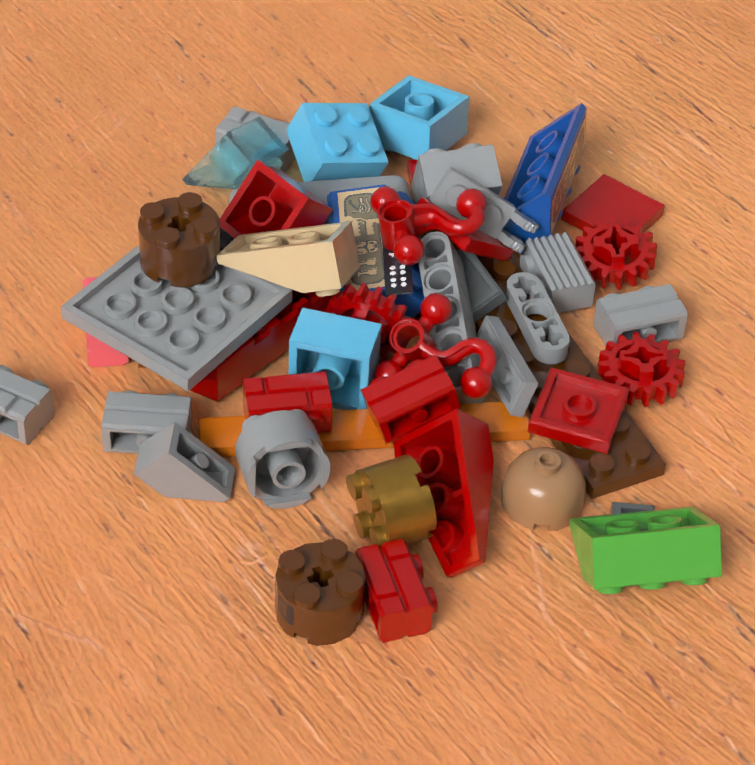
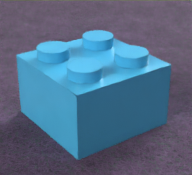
[369,75,469,160]
[286,103,389,182]
[288,308,382,410]

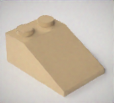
[216,221,360,297]

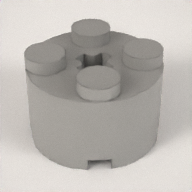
[235,409,331,509]

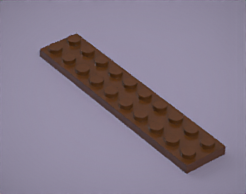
[419,229,666,499]

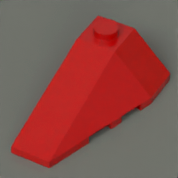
[393,408,494,578]

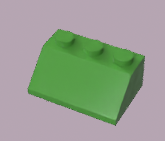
[569,506,722,594]

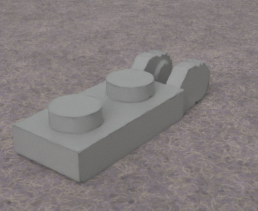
[429,166,539,253]

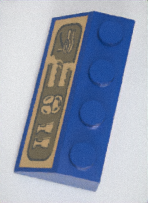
[503,103,587,255]
[327,184,425,319]

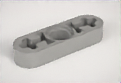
[505,272,570,364]

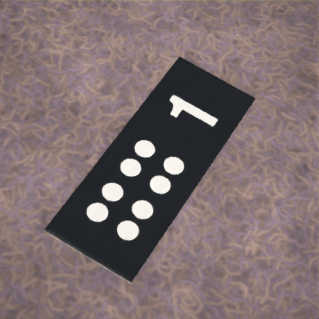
[382,244,413,296]

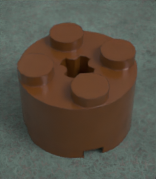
[138,192,220,287]

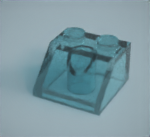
[182,117,289,189]

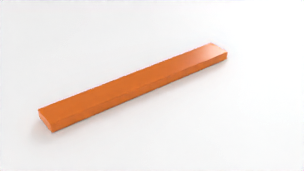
[198,402,530,457]

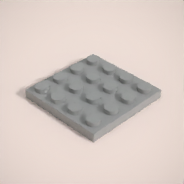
[61,245,292,391]

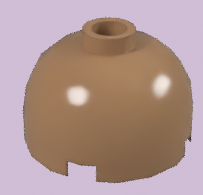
[501,447,586,531]

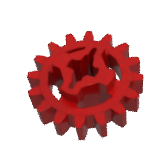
[575,217,657,290]
[325,283,410,360]
[597,332,685,407]

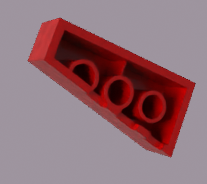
[189,290,332,402]

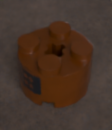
[275,539,365,646]

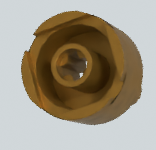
[346,455,437,546]

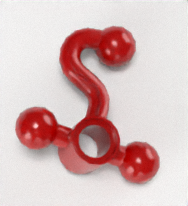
[370,186,487,265]
[374,293,497,399]

